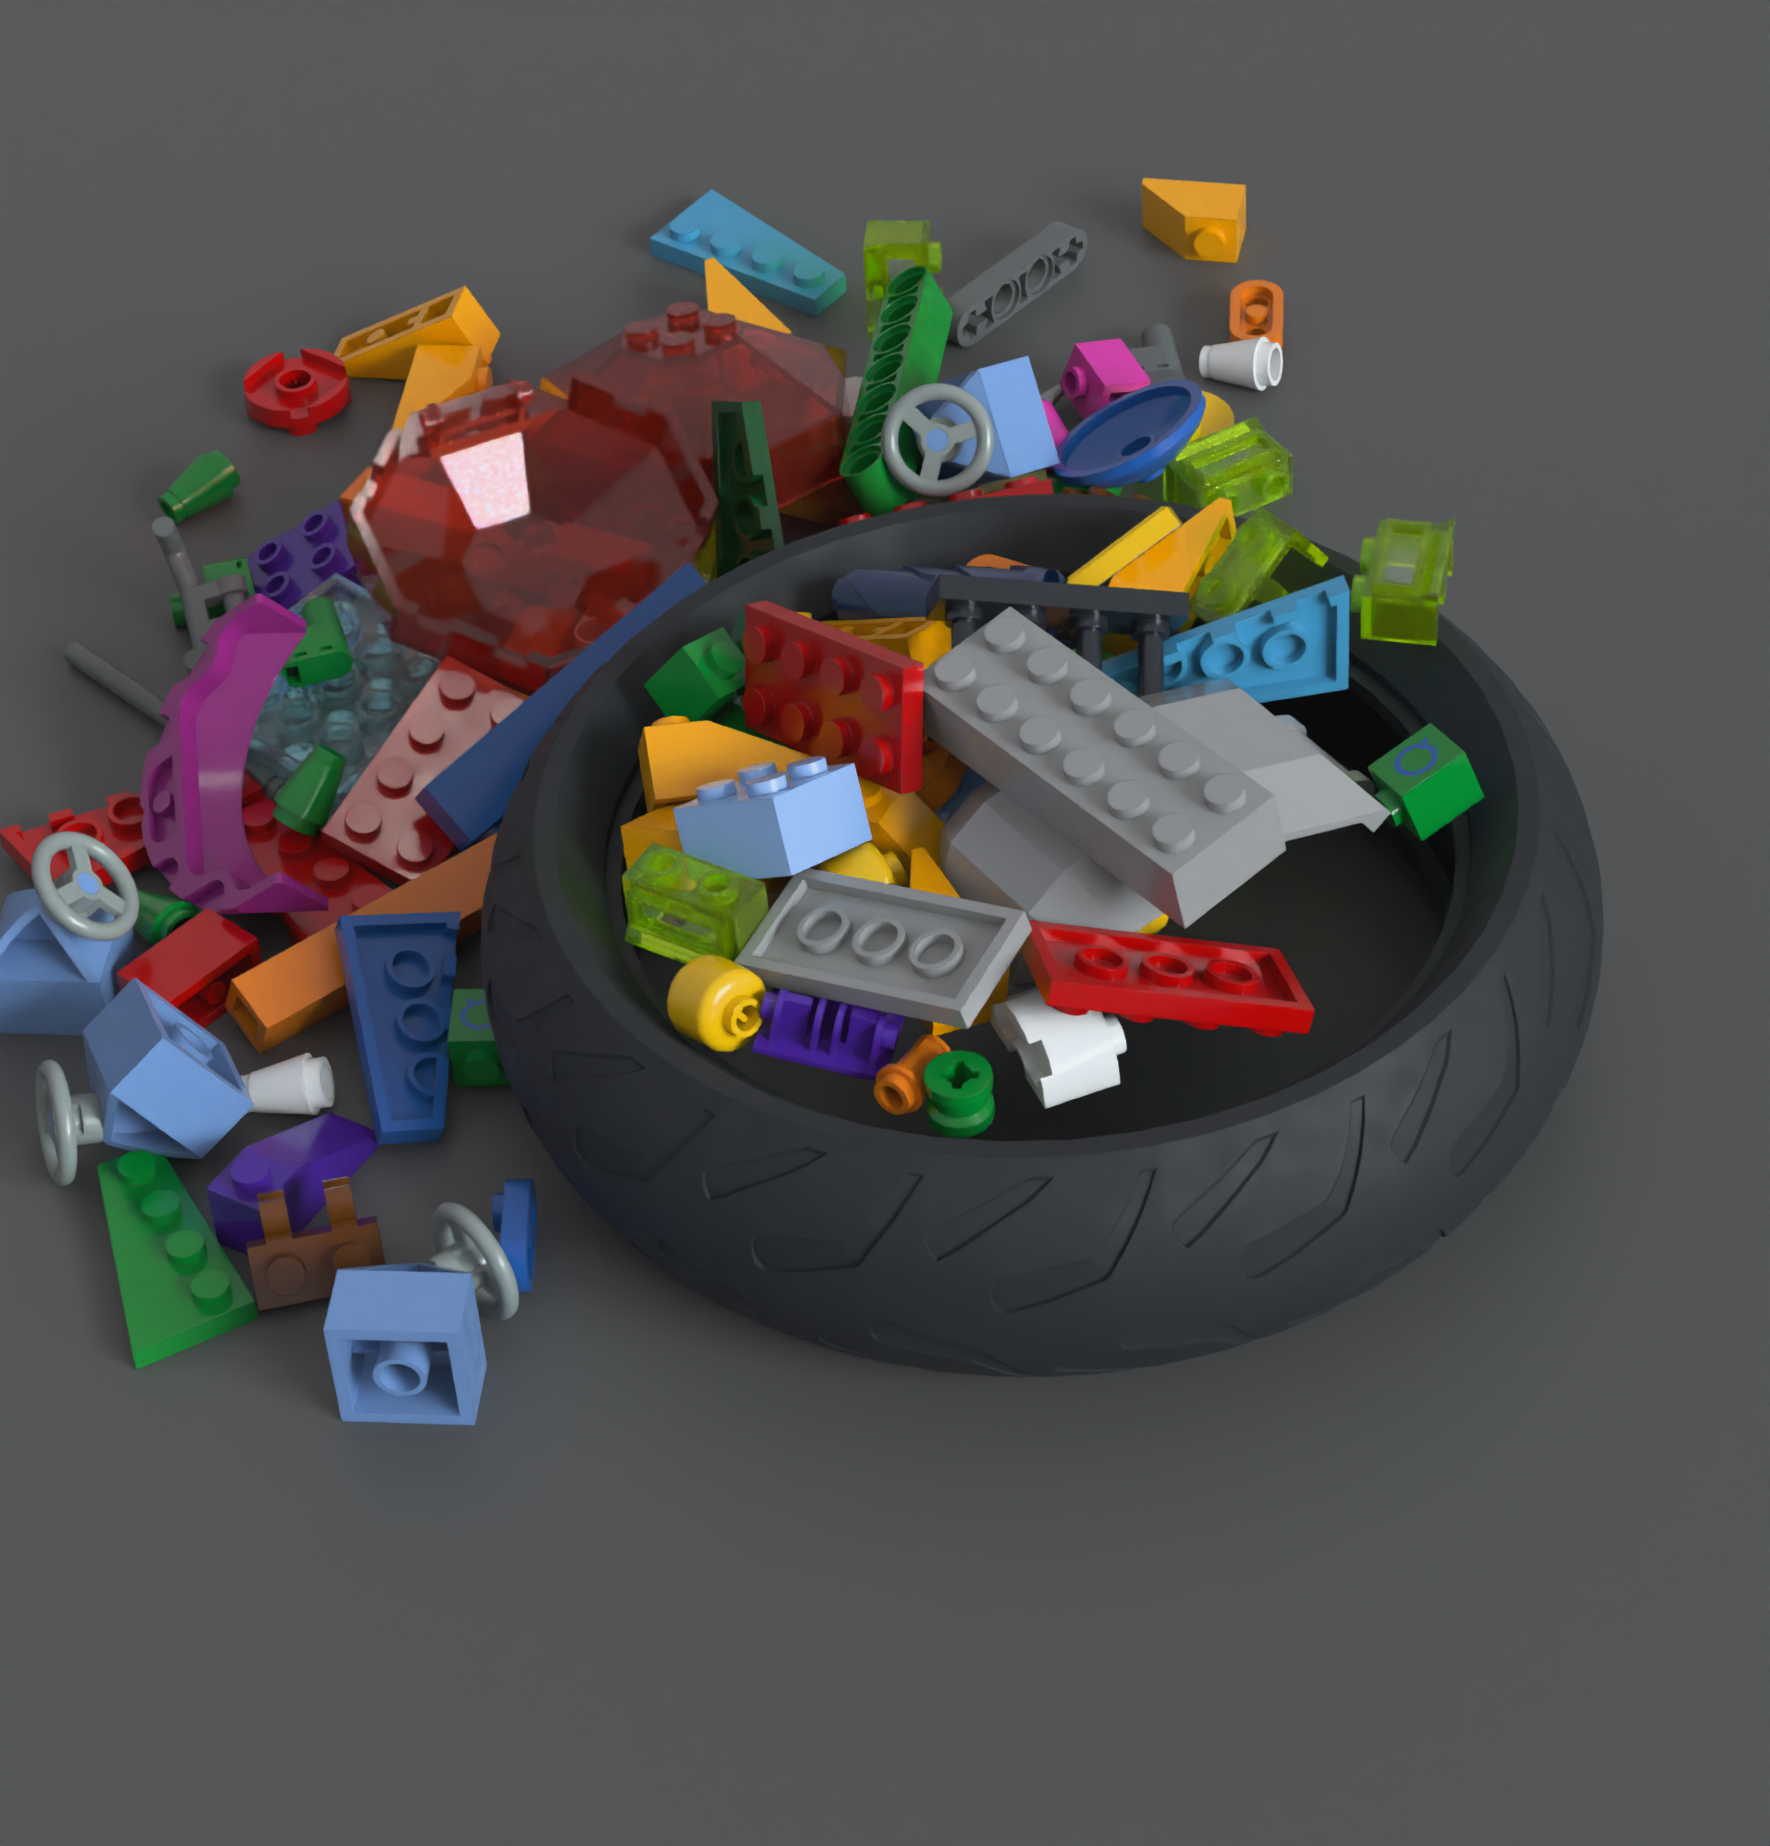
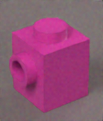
[1059,338,1151,420]

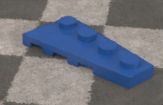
[335,911,460,1145]

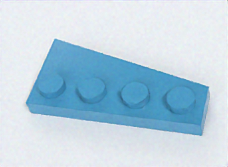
[650,189,847,317]
[1102,575,1350,703]

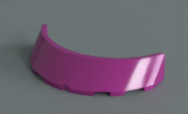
[140,594,329,914]

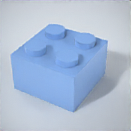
[673,756,872,885]

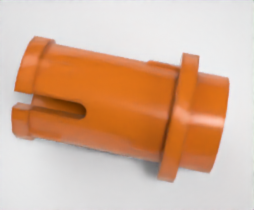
[874,1034,951,1115]

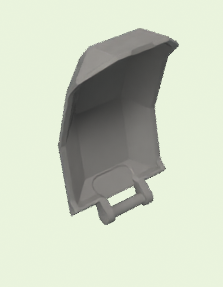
[939,678,1391,989]

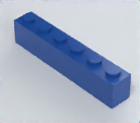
[414,562,707,852]

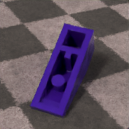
[206,1112,380,1256]

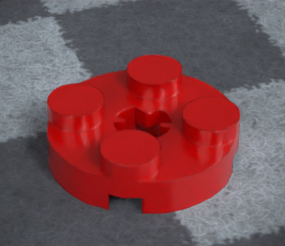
[243,348,352,436]

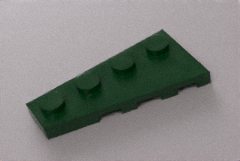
[711,400,784,578]

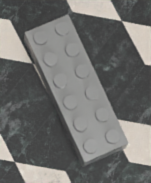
[923,607,1286,929]

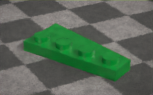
[97,1150,259,1370]

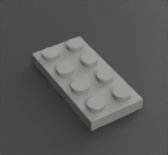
[735,868,1032,1029]

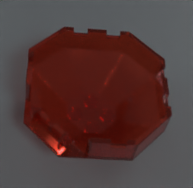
[528,302,851,528]
[346,371,719,696]

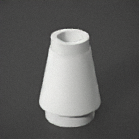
[1199,337,1283,391]
[240,1053,335,1115]

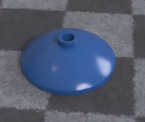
[1051,380,1206,489]

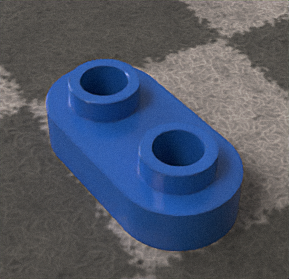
[492,1178,538,1293]

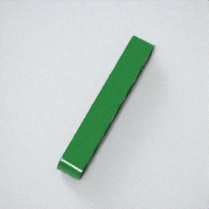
[839,265,953,517]

